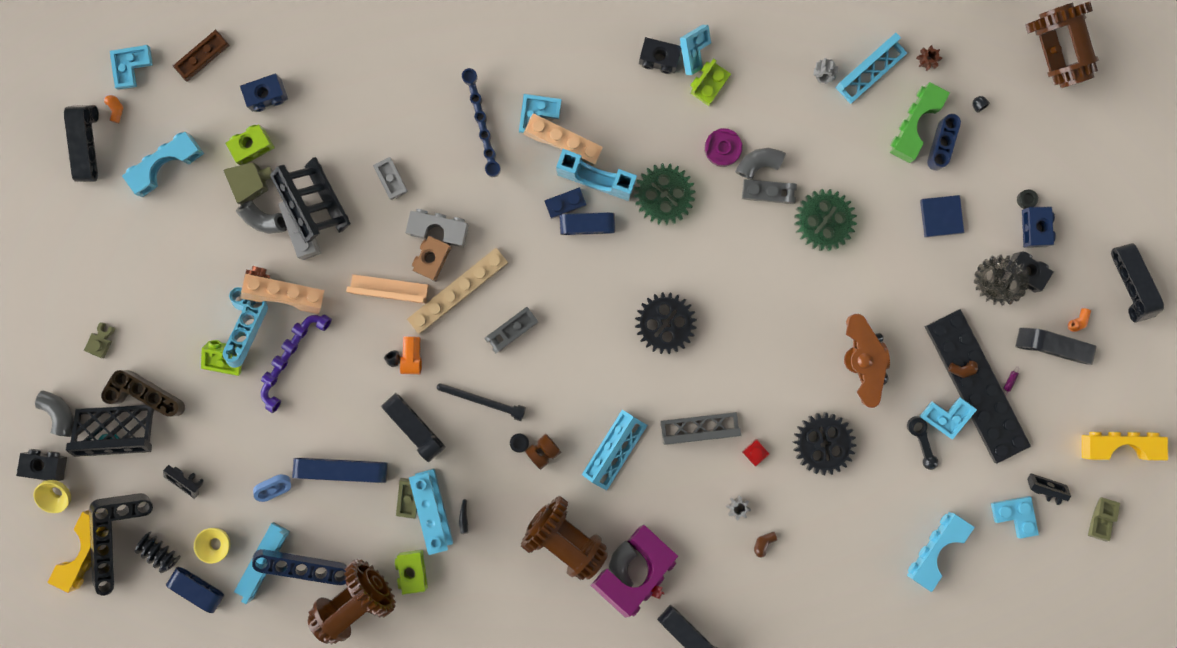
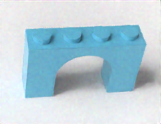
[556,149,637,201]

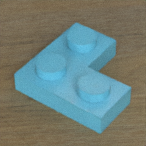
[680,24,711,75]
[110,45,153,90]
[519,94,561,133]
[920,397,977,440]
[991,496,1039,539]

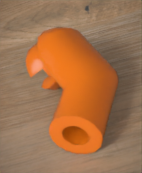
[104,95,123,123]
[1068,308,1091,332]

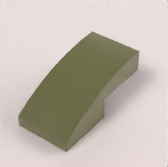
[1088,497,1120,542]

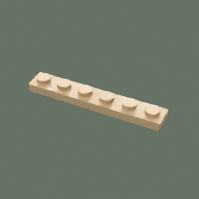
[407,248,508,334]

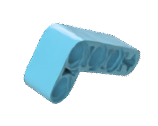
[223,287,268,368]

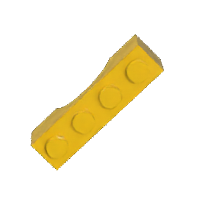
[1082,432,1168,460]
[47,510,106,593]

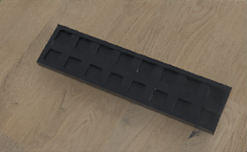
[924,309,1031,464]

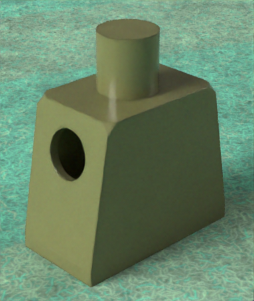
[223,163,273,205]

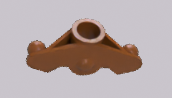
[844,314,890,408]

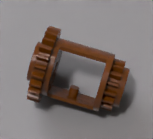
[1025,2,1099,88]
[521,496,608,580]
[308,559,396,645]

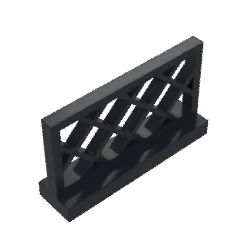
[66,405,154,457]

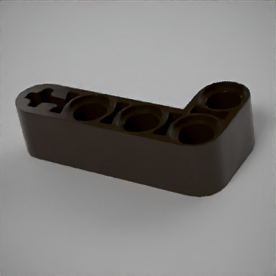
[101,370,185,417]

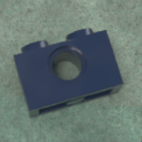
[240,73,288,112]
[1022,207,1056,248]

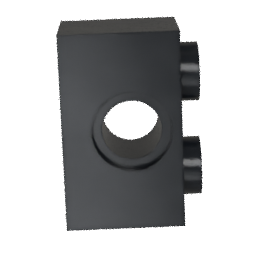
[639,37,681,74]
[1002,251,1054,293]
[16,449,67,481]

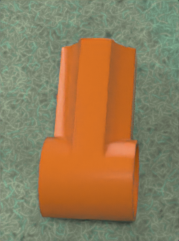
[400,337,422,375]

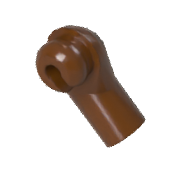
[948,361,978,378]
[754,532,778,558]

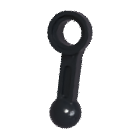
[907,416,938,470]

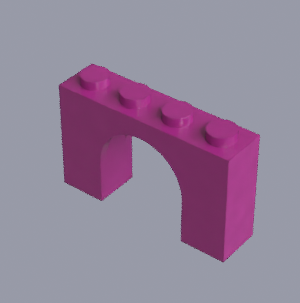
[590,525,678,618]

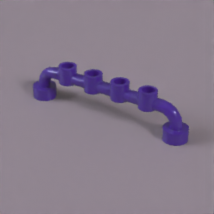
[261,314,332,413]

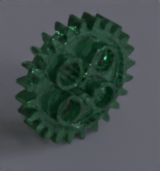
[633,163,696,226]
[794,189,857,251]

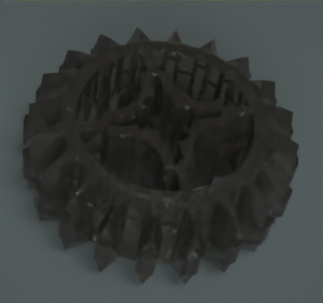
[974,254,1030,306]

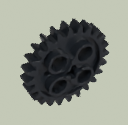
[635,292,697,354]
[792,412,857,476]

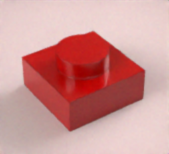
[742,439,769,467]

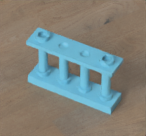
[409,469,453,555]

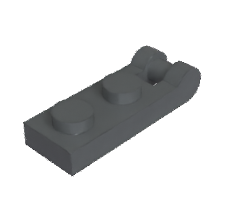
[742,179,797,204]
[484,307,538,354]

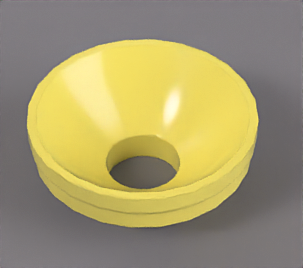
[33,480,71,513]
[194,528,231,564]

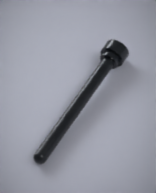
[437,383,526,422]

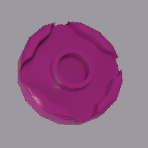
[704,128,743,167]

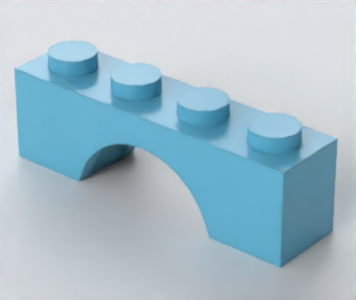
[122,132,204,197]
[907,512,975,592]

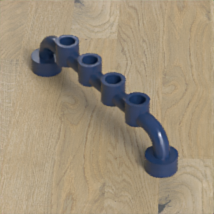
[462,68,501,177]

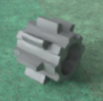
[813,58,838,84]
[726,496,751,521]

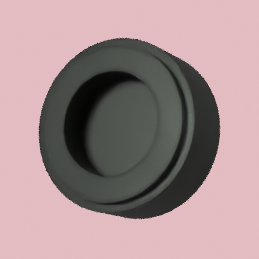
[1017,189,1038,209]

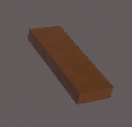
[173,29,230,82]

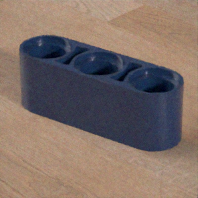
[927,114,961,171]
[559,212,615,235]
[166,567,225,613]

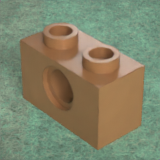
[412,236,452,282]

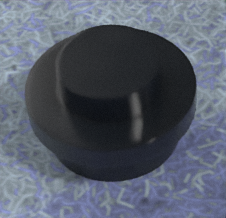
[510,433,529,453]

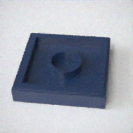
[920,195,964,237]

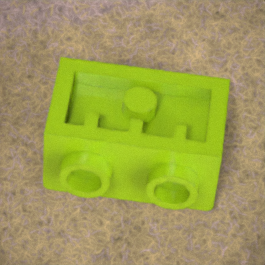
[690,58,731,106]
[201,340,242,376]

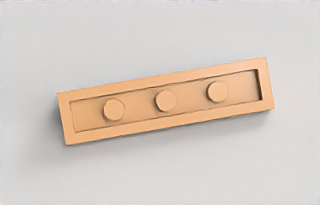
[346,274,429,304]

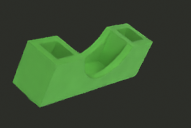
[890,82,950,163]

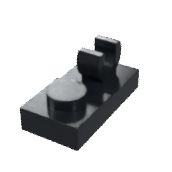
[163,465,203,499]
[1027,473,1071,505]

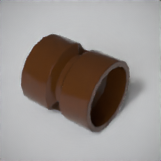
[525,434,562,470]

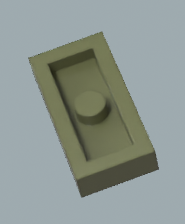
[396,478,417,519]

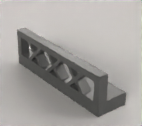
[660,412,741,445]

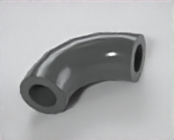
[735,148,786,180]
[236,201,287,234]
[35,390,73,437]
[609,541,637,587]

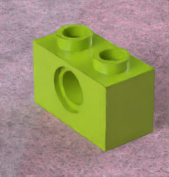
[225,124,275,165]
[395,549,428,595]

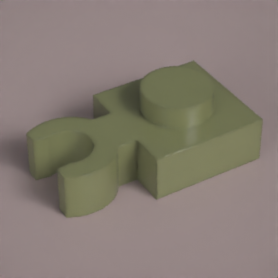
[83,322,115,358]

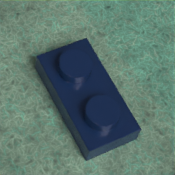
[544,187,586,219]

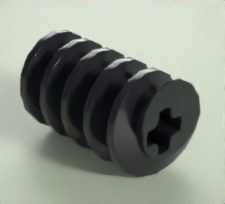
[135,531,181,573]

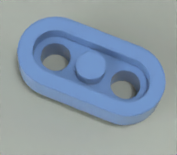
[253,474,291,502]

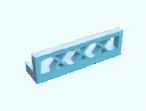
[835,33,907,104]
[581,410,648,490]
[234,522,290,604]

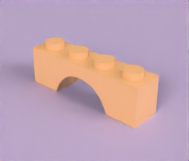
[523,113,603,166]
[241,274,324,314]

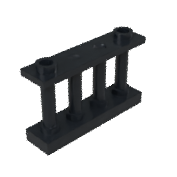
[270,157,351,243]

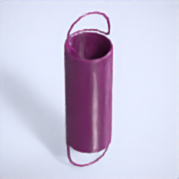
[1003,367,1019,395]

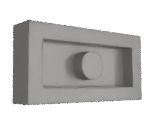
[373,157,408,200]

